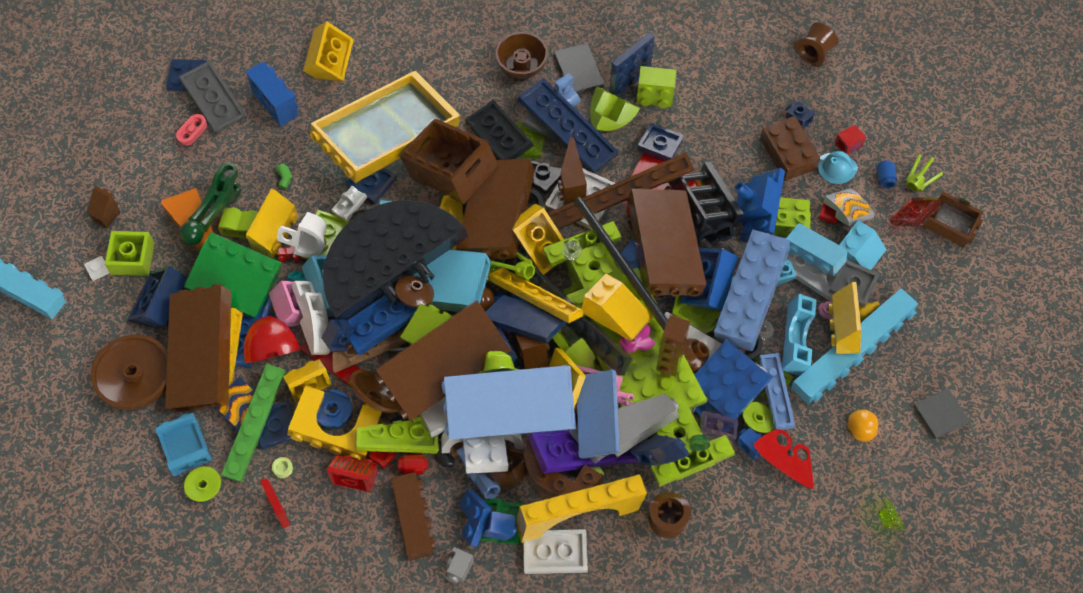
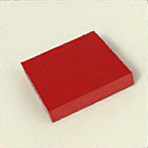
[260,478,290,529]

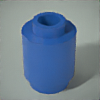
[876,160,897,189]

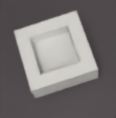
[84,256,109,281]

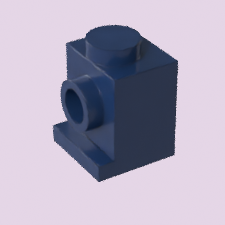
[785,101,815,129]
[321,319,354,351]

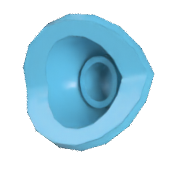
[818,151,858,184]

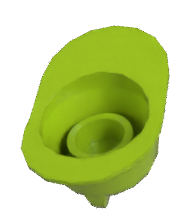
[480,351,519,374]

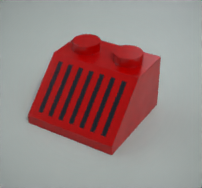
[327,455,378,493]

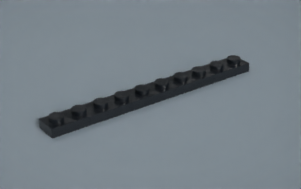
[504,250,632,376]

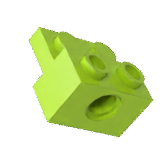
[773,197,811,237]

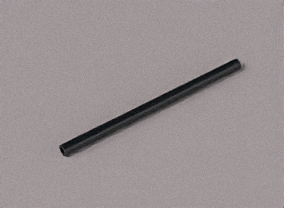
[574,197,668,331]

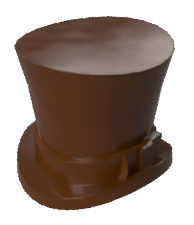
[794,22,838,67]
[649,492,691,538]

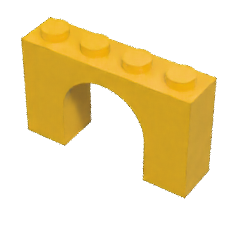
[288,385,382,460]

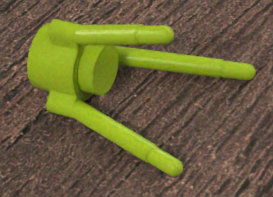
[905,154,943,192]
[490,252,535,281]

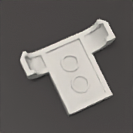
[441,431,523,473]

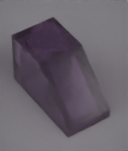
[700,411,738,441]

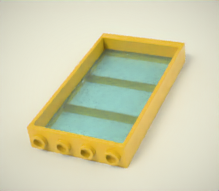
[310,71,460,183]

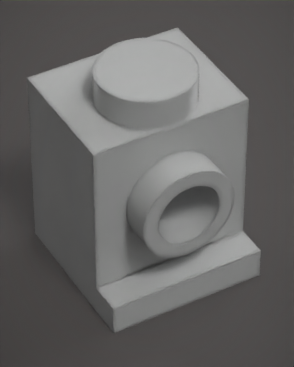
[445,547,474,584]

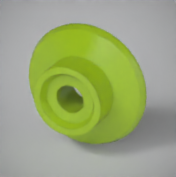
[743,402,774,433]
[184,467,221,502]

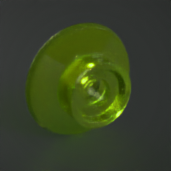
[878,497,905,531]

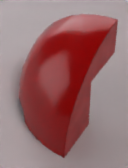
[244,316,300,363]

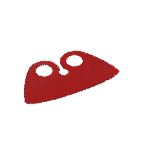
[754,429,814,489]

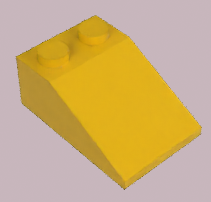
[582,274,653,341]

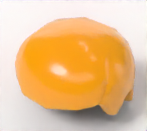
[847,409,879,442]

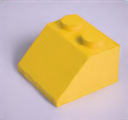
[283,359,331,403]

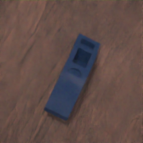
[629,435,690,466]

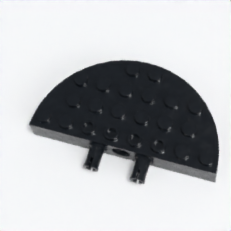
[323,200,468,320]

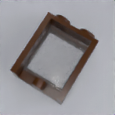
[922,191,984,248]

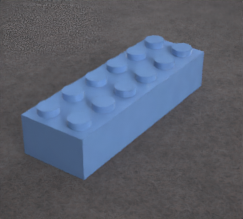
[714,230,790,352]

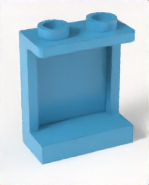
[155,413,212,476]

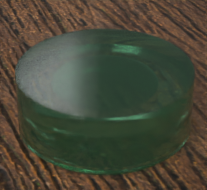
[689,434,711,451]

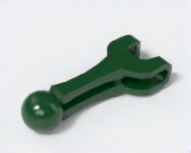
[179,162,241,245]

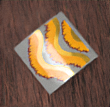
[823,188,875,226]

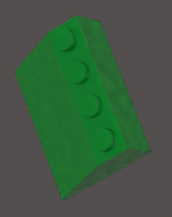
[184,232,282,319]

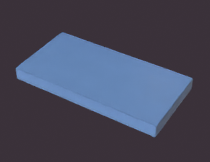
[577,370,620,459]

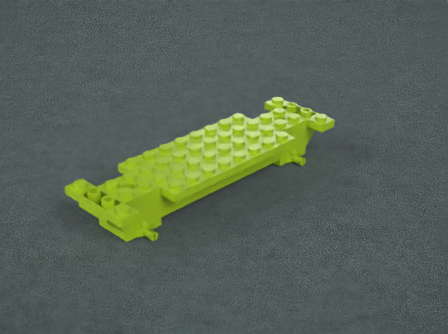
[543,221,735,487]

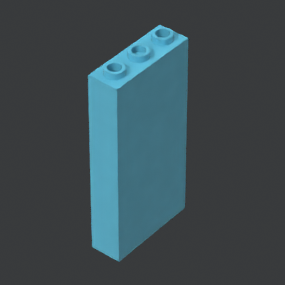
[382,250,491,312]

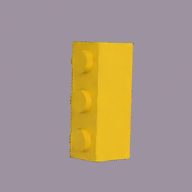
[303,21,354,82]
[246,189,298,259]
[512,204,564,275]
[828,282,861,354]

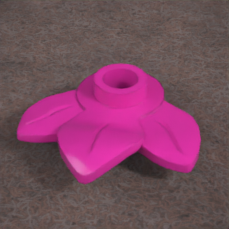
[620,324,655,353]

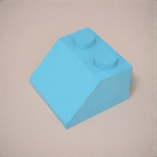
[839,220,886,270]

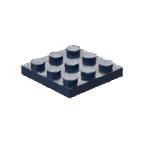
[609,32,655,96]

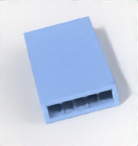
[442,366,576,440]

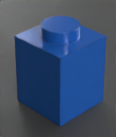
[483,511,517,541]

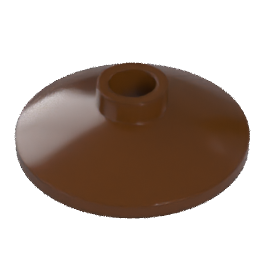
[395,276,434,308]

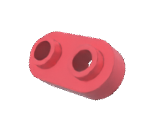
[176,114,207,146]

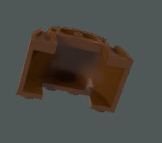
[525,439,603,500]

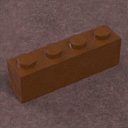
[656,314,690,377]
[391,472,436,561]

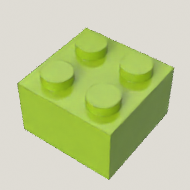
[636,66,676,108]
[105,231,155,276]

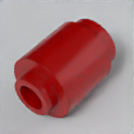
[399,454,428,475]

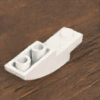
[291,281,330,355]

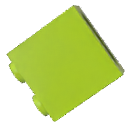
[400,304,452,345]

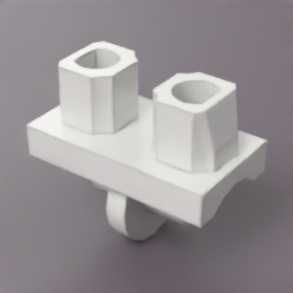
[331,186,367,221]

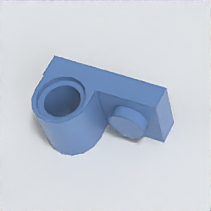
[554,73,580,107]

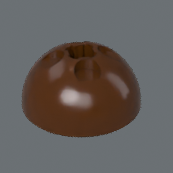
[495,31,548,79]

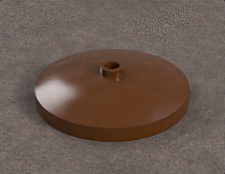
[91,334,168,410]

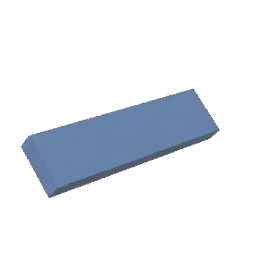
[758,353,795,430]

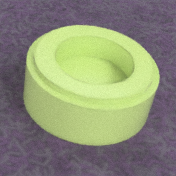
[272,457,293,478]

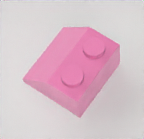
[269,280,303,327]

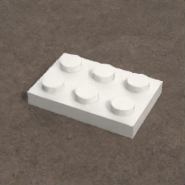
[524,529,588,574]

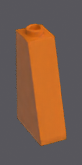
[161,188,214,253]

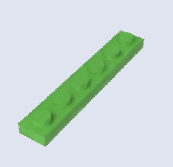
[221,364,286,483]

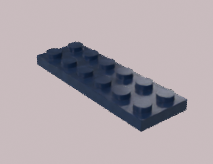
[518,78,619,174]

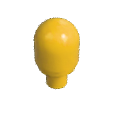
[859,301,880,320]

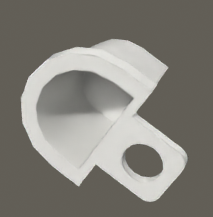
[277,212,326,258]

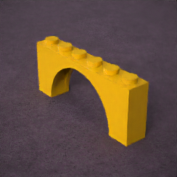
[515,475,647,543]

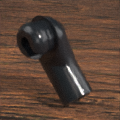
[434,441,455,468]

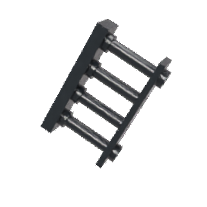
[668,161,744,232]

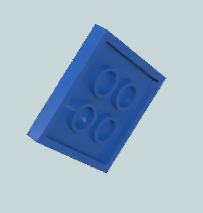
[695,339,772,423]

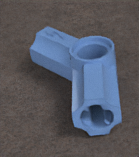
[456,447,501,499]

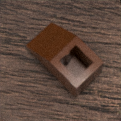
[87,186,120,228]

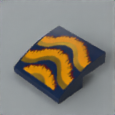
[213,377,255,432]

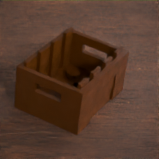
[399,118,499,204]

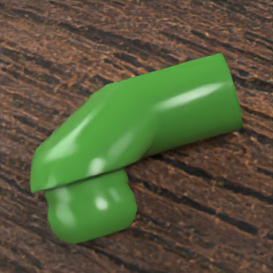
[275,164,292,190]

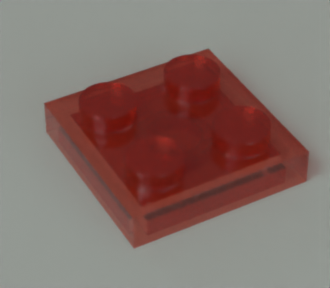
[890,198,942,227]

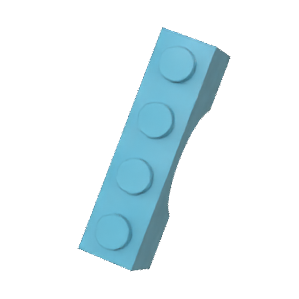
[782,294,816,376]

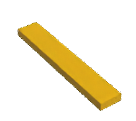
[488,268,583,323]

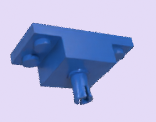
[734,168,785,243]

